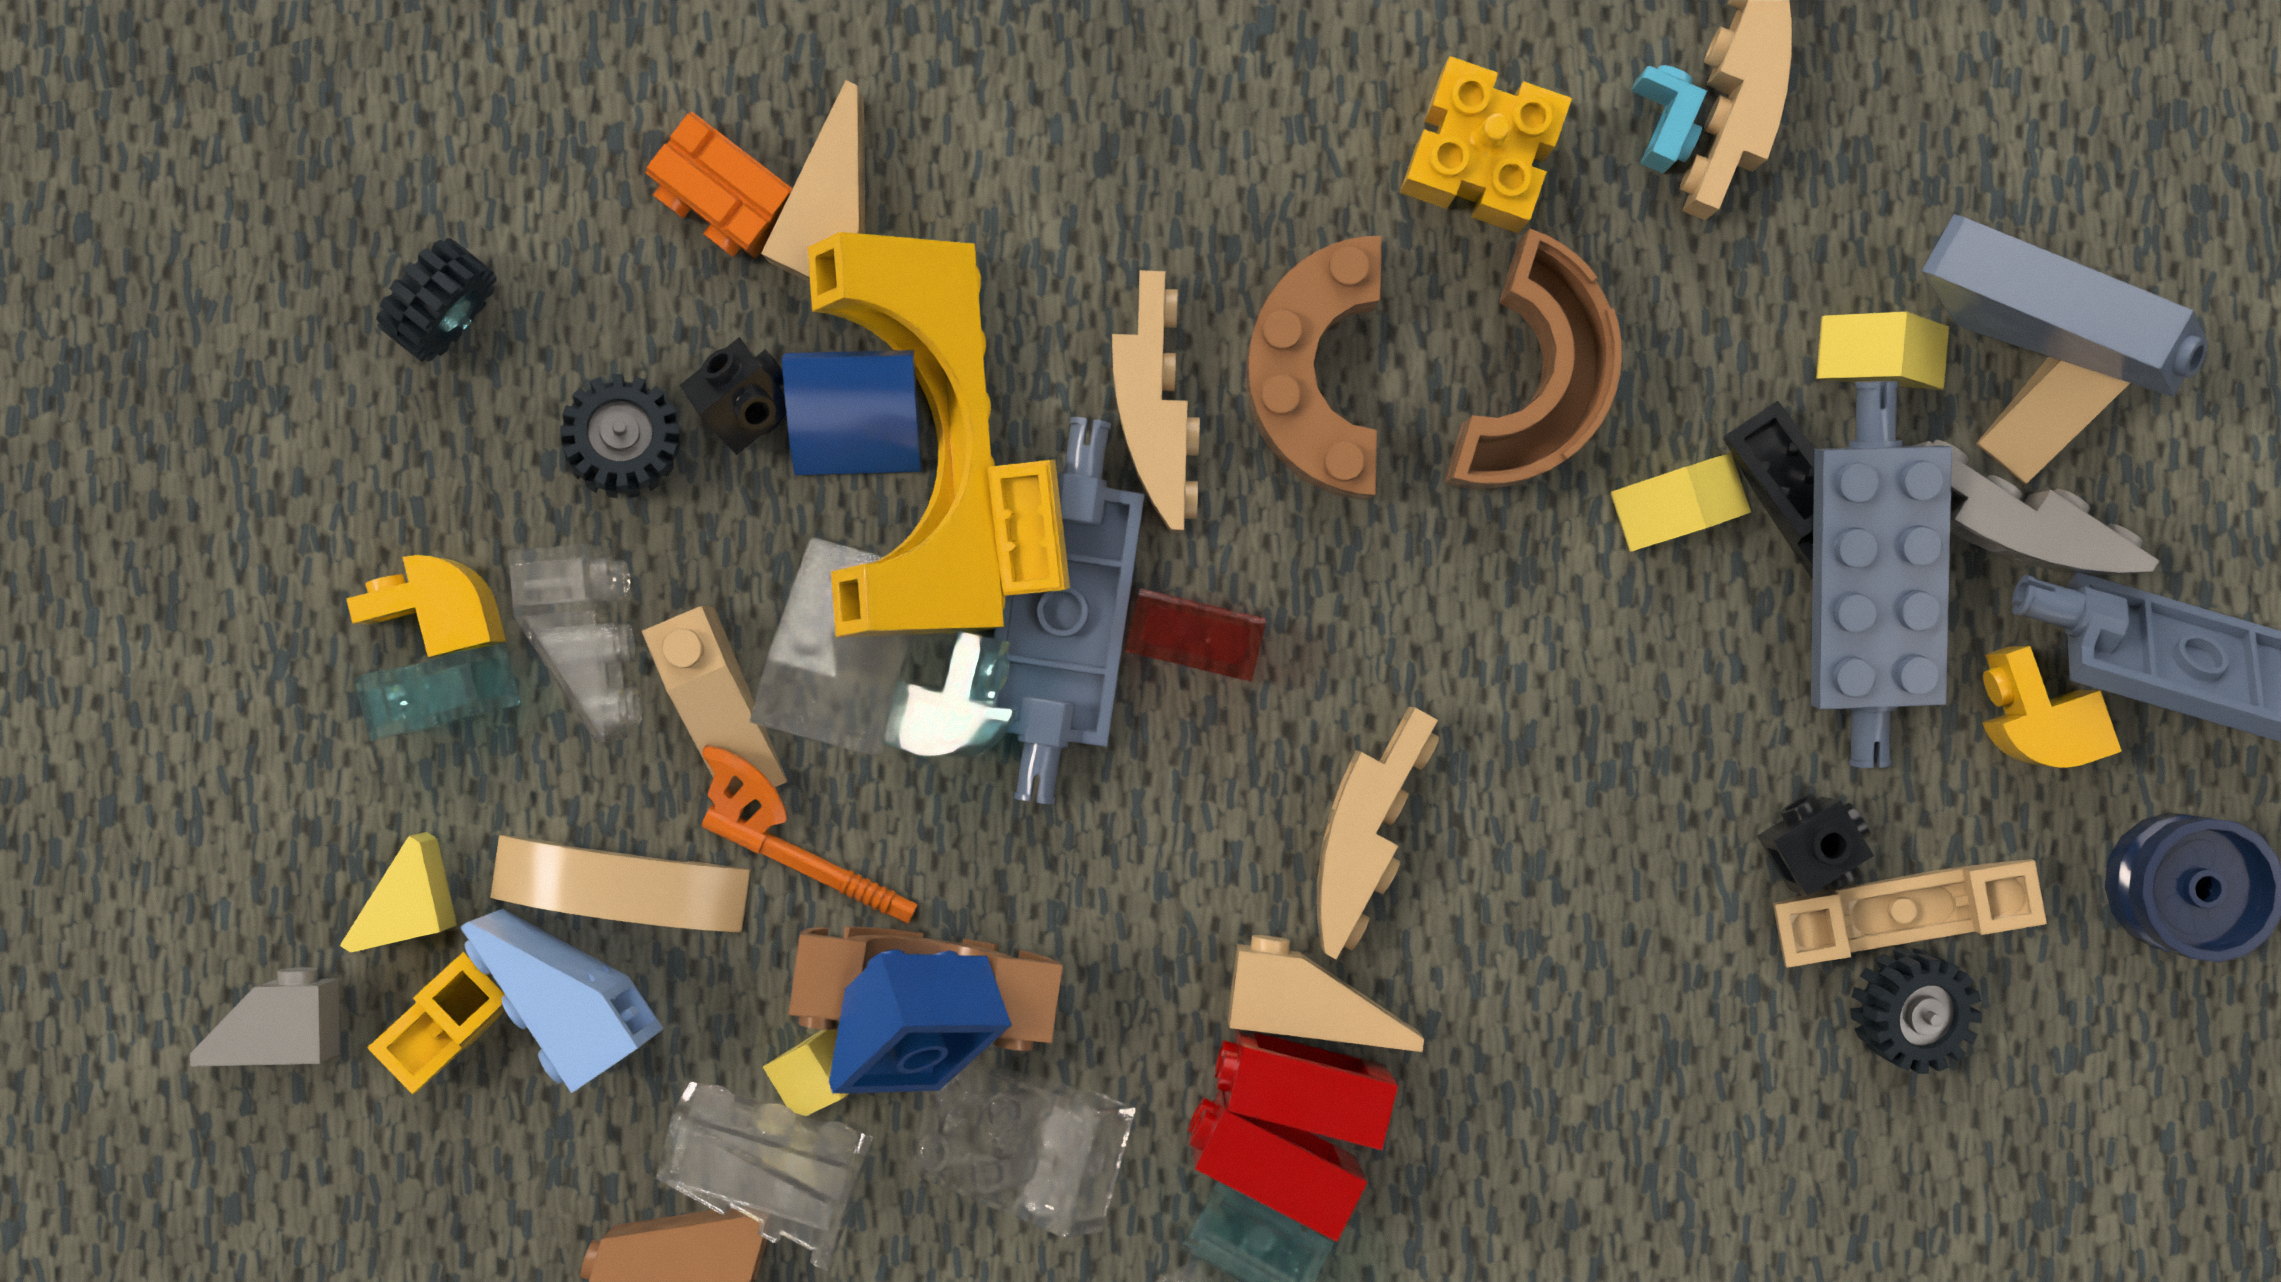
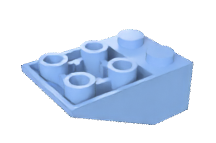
[460,909,664,1093]

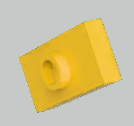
[987,459,1070,596]

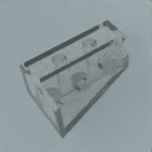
[656,1081,874,1272]

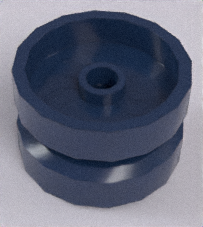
[2105,812,2281,962]

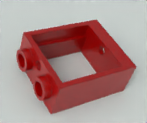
[1214,1029,1398,1150]
[1187,1090,1368,1242]

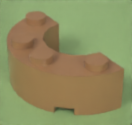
[1443,229,1622,489]
[1246,236,1382,500]
[788,926,1063,1051]

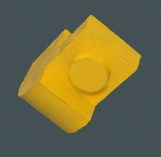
[346,555,506,658]
[1982,646,2122,768]
[367,952,505,1095]

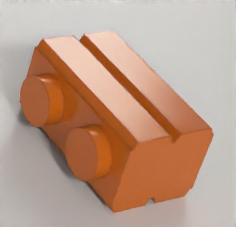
[645,112,793,259]

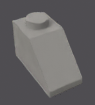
[190,967,340,1067]

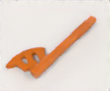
[701,745,918,924]

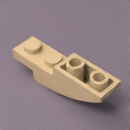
[1680,0,1792,220]
[1112,270,1200,533]
[1317,707,1439,959]

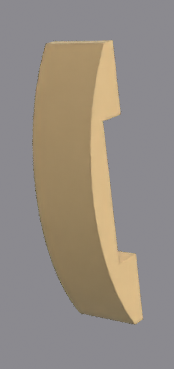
[490,835,751,933]
[1773,859,2047,968]

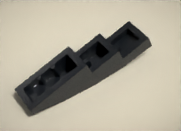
[1723,401,1814,580]

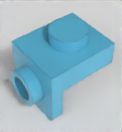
[1631,65,1707,174]

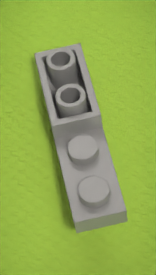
[1912,440,2159,575]

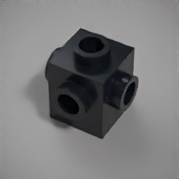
[680,337,786,455]
[1757,794,1874,896]

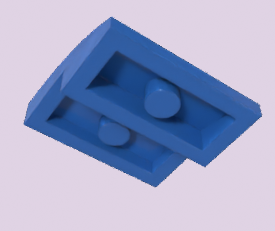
[782,350,921,475]

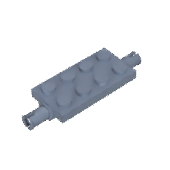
[1811,381,1952,768]
[981,417,1145,804]
[2012,572,2281,742]

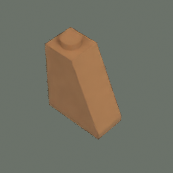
[580,1202,777,1282]

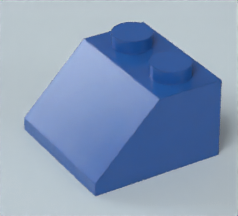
[829,950,1011,1094]

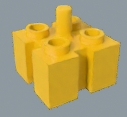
[1400,56,1572,234]

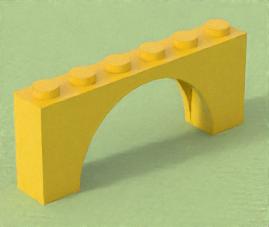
[808,232,1005,637]

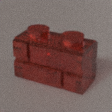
[1125,588,1266,682]

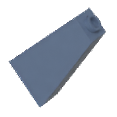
[1922,214,2207,397]

